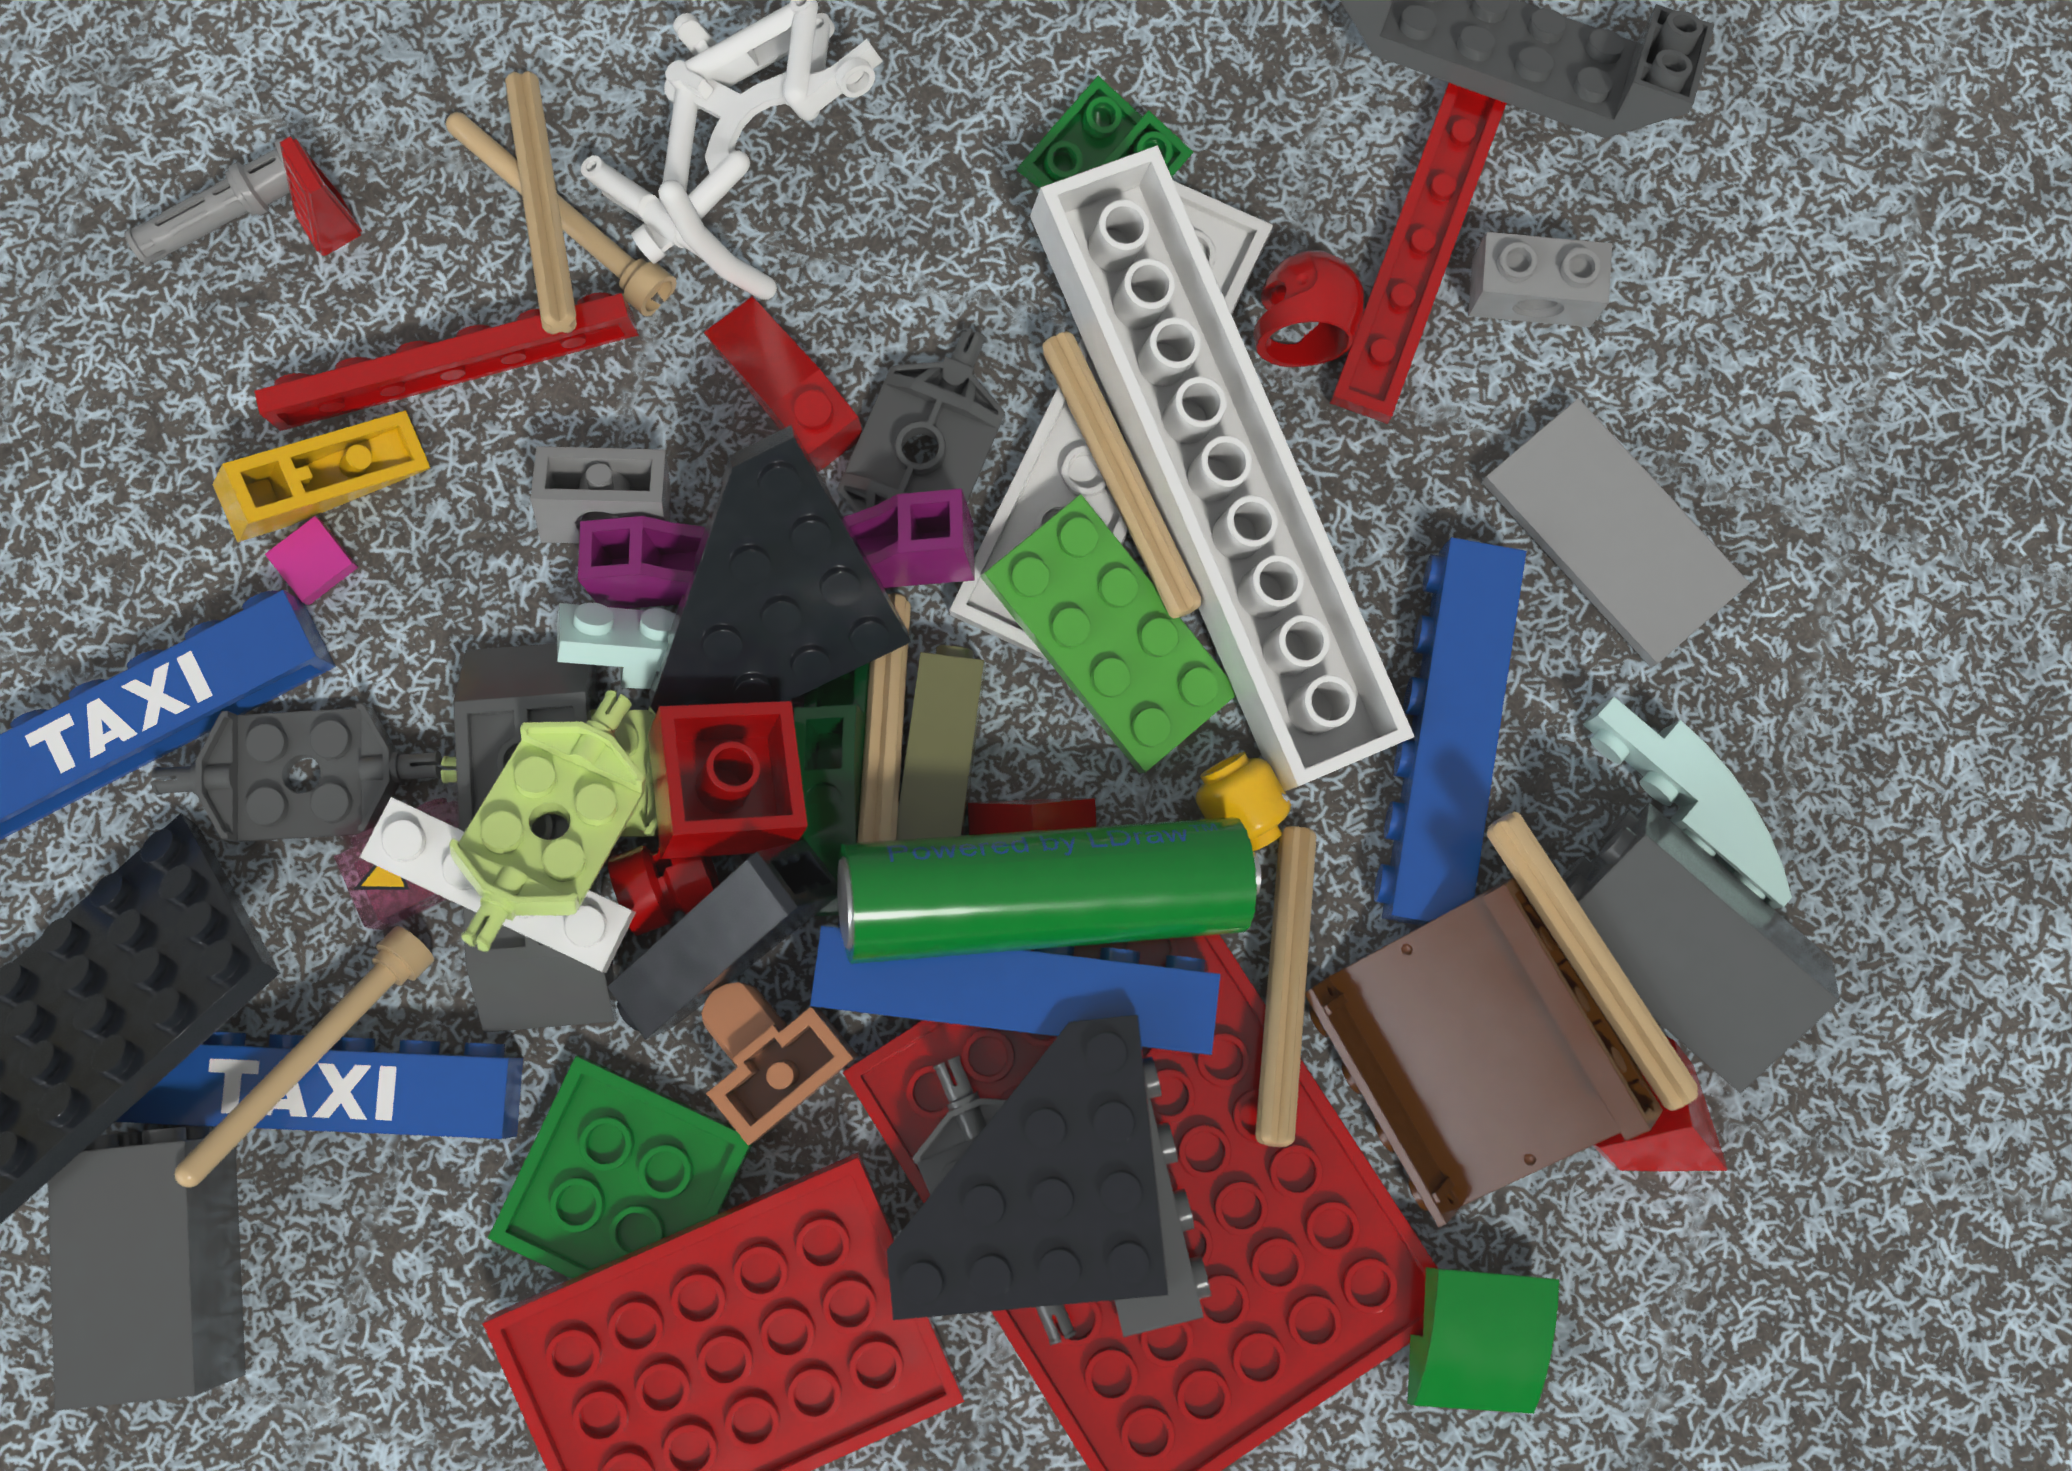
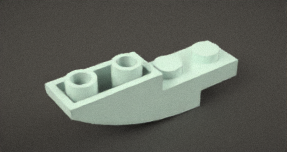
[557,603,676,689]
[1582,697,1792,909]

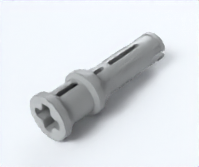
[124,137,290,267]

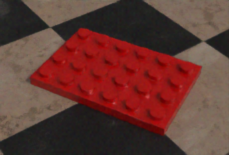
[482,1152,964,1471]

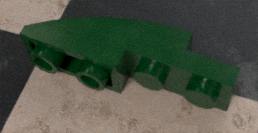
[794,662,870,916]

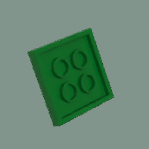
[487,1055,753,1279]

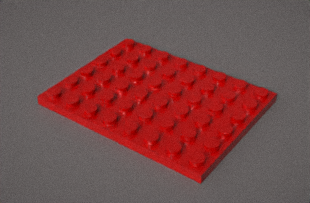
[842,934,1438,1471]

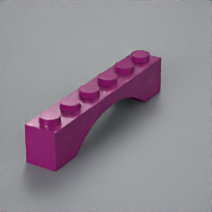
[578,488,975,609]

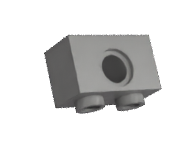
[1468,232,1612,327]
[530,446,671,543]

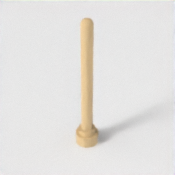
[446,112,676,316]
[175,926,434,1187]

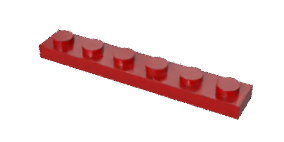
[1330,82,1507,424]
[254,292,639,431]

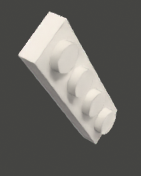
[360,797,636,972]

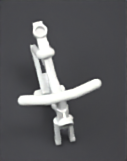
[581,0,883,300]

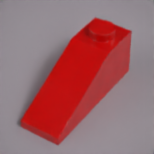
[703,296,862,472]

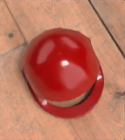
[1253,250,1364,367]

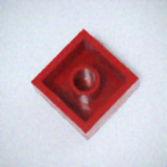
[648,701,808,859]

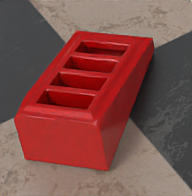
[279,136,362,256]

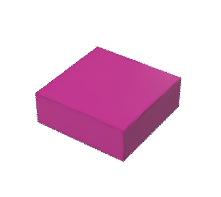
[265,516,359,606]

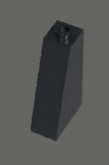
[608,839,838,1040]

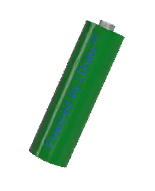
[837,817,1261,964]

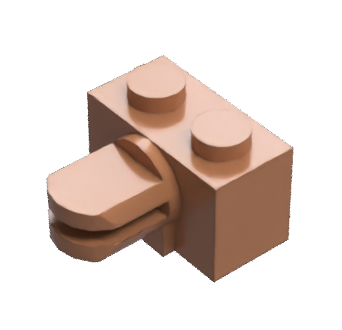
[702,982,858,1146]

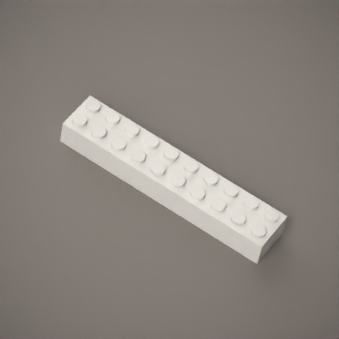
[1030,145,1415,791]

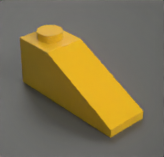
[212,410,431,542]

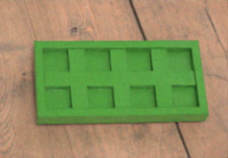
[980,494,1236,774]

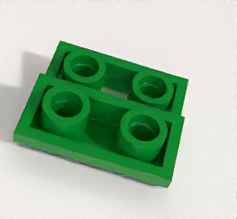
[1017,75,1193,189]
[1407,1267,1560,1414]

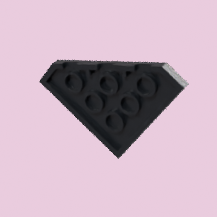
[649,425,911,714]
[887,1015,1169,1320]

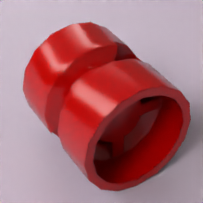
[608,844,720,936]

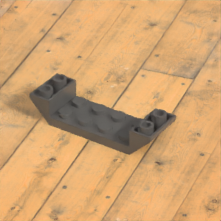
[1340,0,1714,138]
[453,643,616,1033]

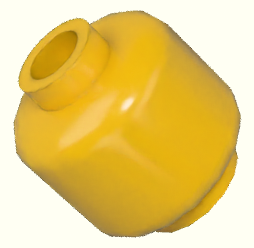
[1195,752,1291,851]

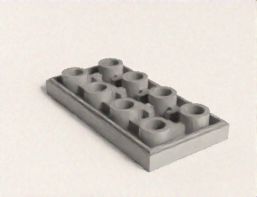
[1482,398,1750,668]

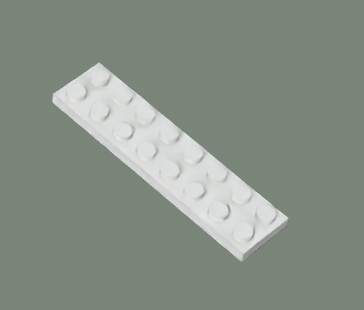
[949,181,1273,660]

